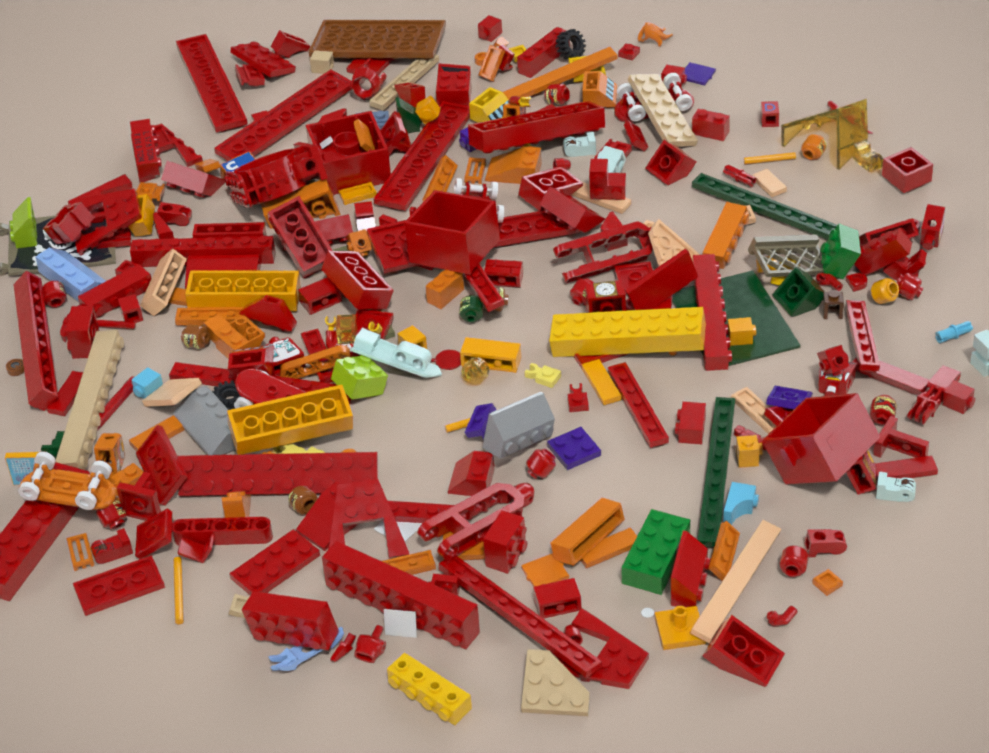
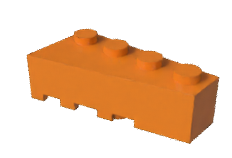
[261,179,341,229]

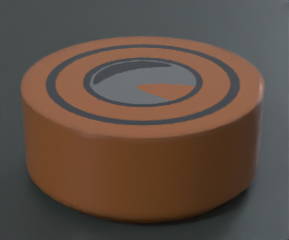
[6,359,24,376]

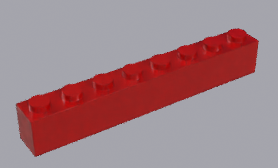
[130,236,276,267]
[692,254,732,371]

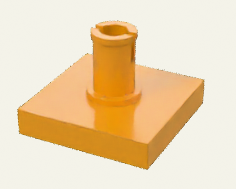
[655,606,706,650]

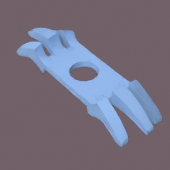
[268,627,344,671]

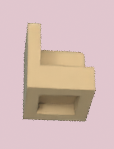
[310,50,334,74]

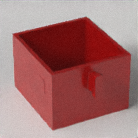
[404,190,500,275]
[762,393,880,484]

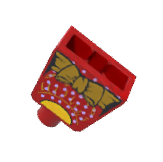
[846,450,877,495]

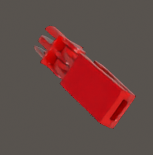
[907,365,961,424]

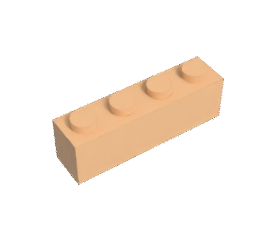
[140,249,187,316]

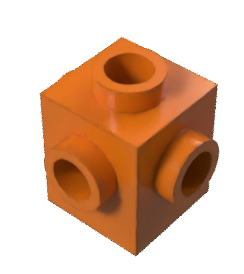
[346,229,372,257]

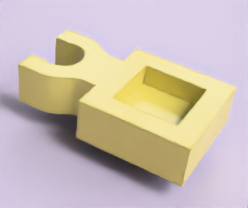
[525,363,561,388]

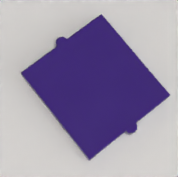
[685,62,716,86]

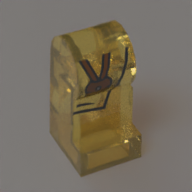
[853,140,883,172]

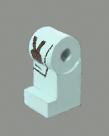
[563,132,596,157]
[876,472,916,502]

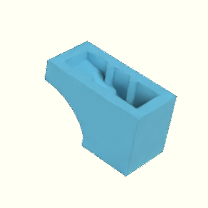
[723,482,759,525]

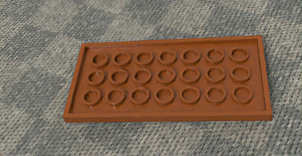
[308,20,446,59]

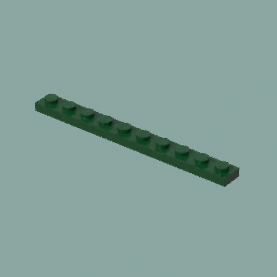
[692,173,837,240]
[698,397,735,548]

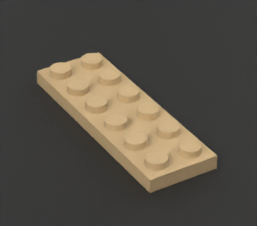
[628,74,698,146]

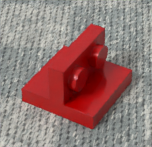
[380,111,411,156]
[116,472,161,521]

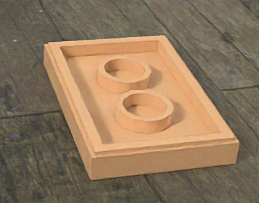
[142,378,202,407]

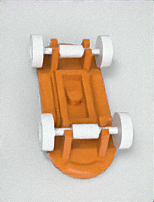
[18,452,116,510]

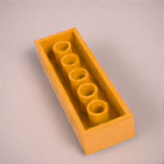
[185,271,301,311]
[227,385,353,454]

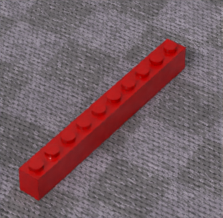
[13,271,58,411]

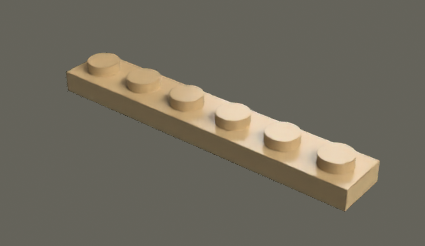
[369,54,439,111]

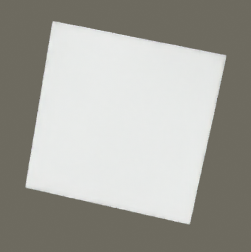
[384,609,417,638]

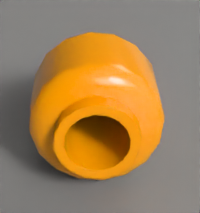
[871,278,899,304]

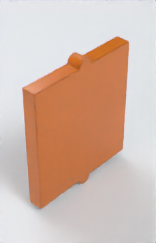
[521,553,569,587]

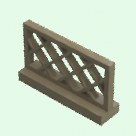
[748,235,826,277]

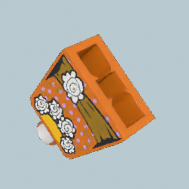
[94,433,125,478]

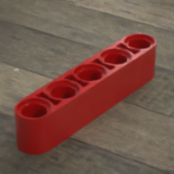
[172,516,273,546]

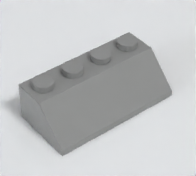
[173,385,235,455]
[482,392,555,459]

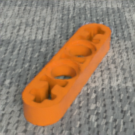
[280,345,350,379]

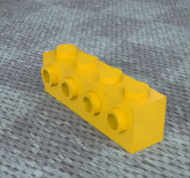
[387,652,472,726]

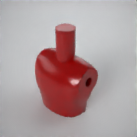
[354,625,386,663]

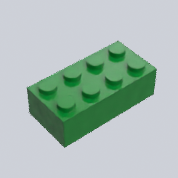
[622,509,691,595]

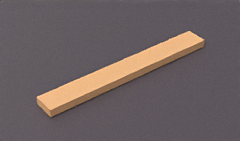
[691,520,781,643]

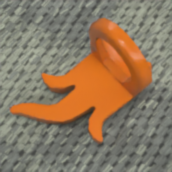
[638,22,673,47]

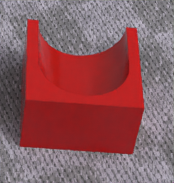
[306,111,391,195]

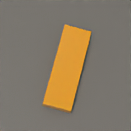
[582,359,621,406]

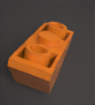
[222,491,251,518]

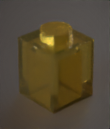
[336,314,357,344]

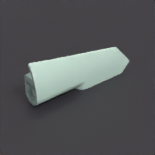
[350,328,442,378]

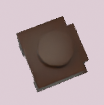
[822,290,844,319]

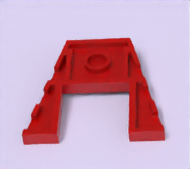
[131,123,203,183]
[68,174,132,223]
[68,188,142,256]
[329,479,409,559]
[552,608,649,689]

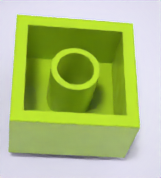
[331,355,388,399]

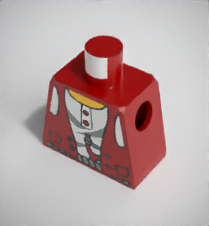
[818,362,857,396]

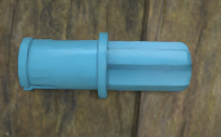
[935,321,973,343]

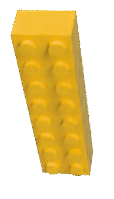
[549,307,706,357]

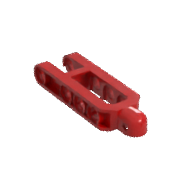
[553,221,653,283]
[417,482,535,560]

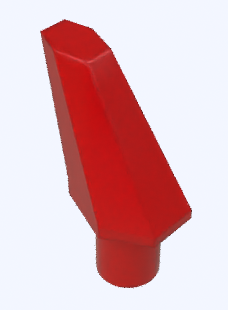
[330,632,356,662]

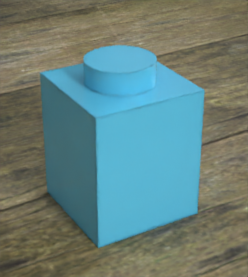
[131,367,163,399]

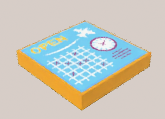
[5,452,39,485]

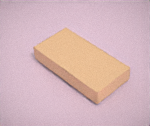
[753,169,787,197]

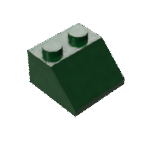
[772,266,825,317]

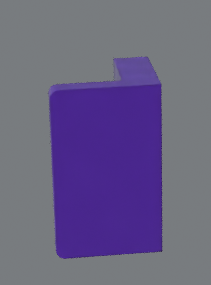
[464,403,497,439]

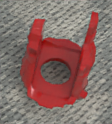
[350,58,387,100]

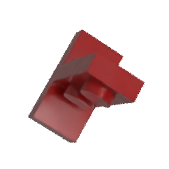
[873,416,929,458]

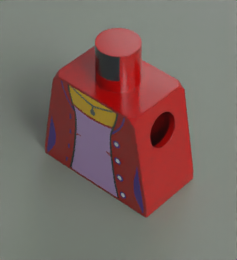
[920,204,945,250]

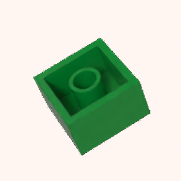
[820,223,861,279]

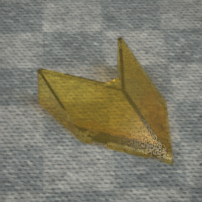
[781,98,868,170]

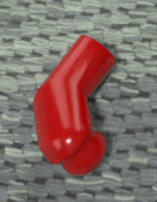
[766,606,798,626]

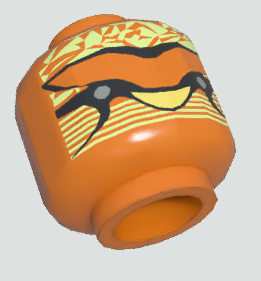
[801,134,827,160]

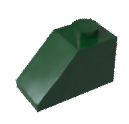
[395,97,423,133]

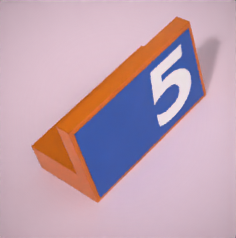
[220,151,255,179]

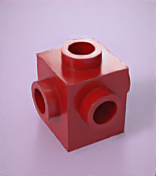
[817,345,850,376]

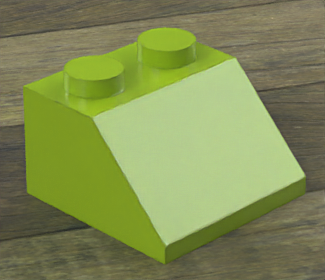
[10,197,37,248]

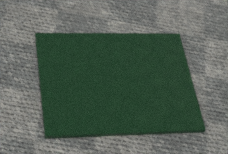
[672,270,801,366]

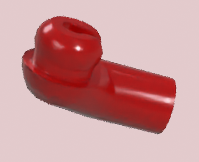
[816,273,843,291]

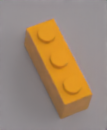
[460,337,522,373]

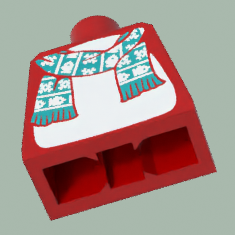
[265,337,306,376]

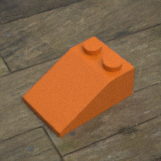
[485,146,542,184]

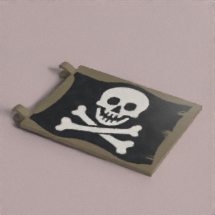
[0,215,116,276]

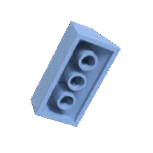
[35,247,106,302]

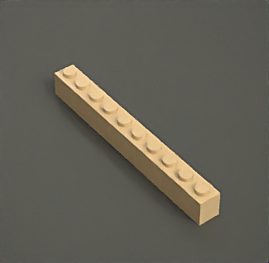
[56,330,124,470]

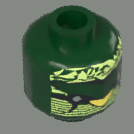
[459,295,484,323]

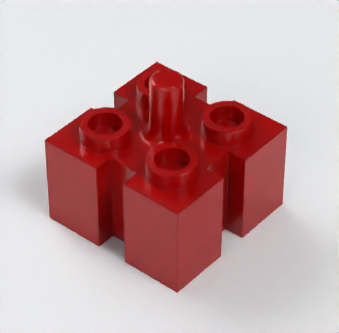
[43,202,95,244]

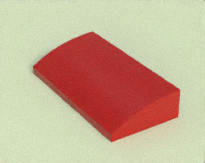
[185,254,261,289]

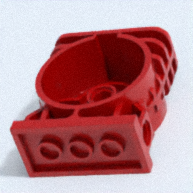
[224,142,328,208]

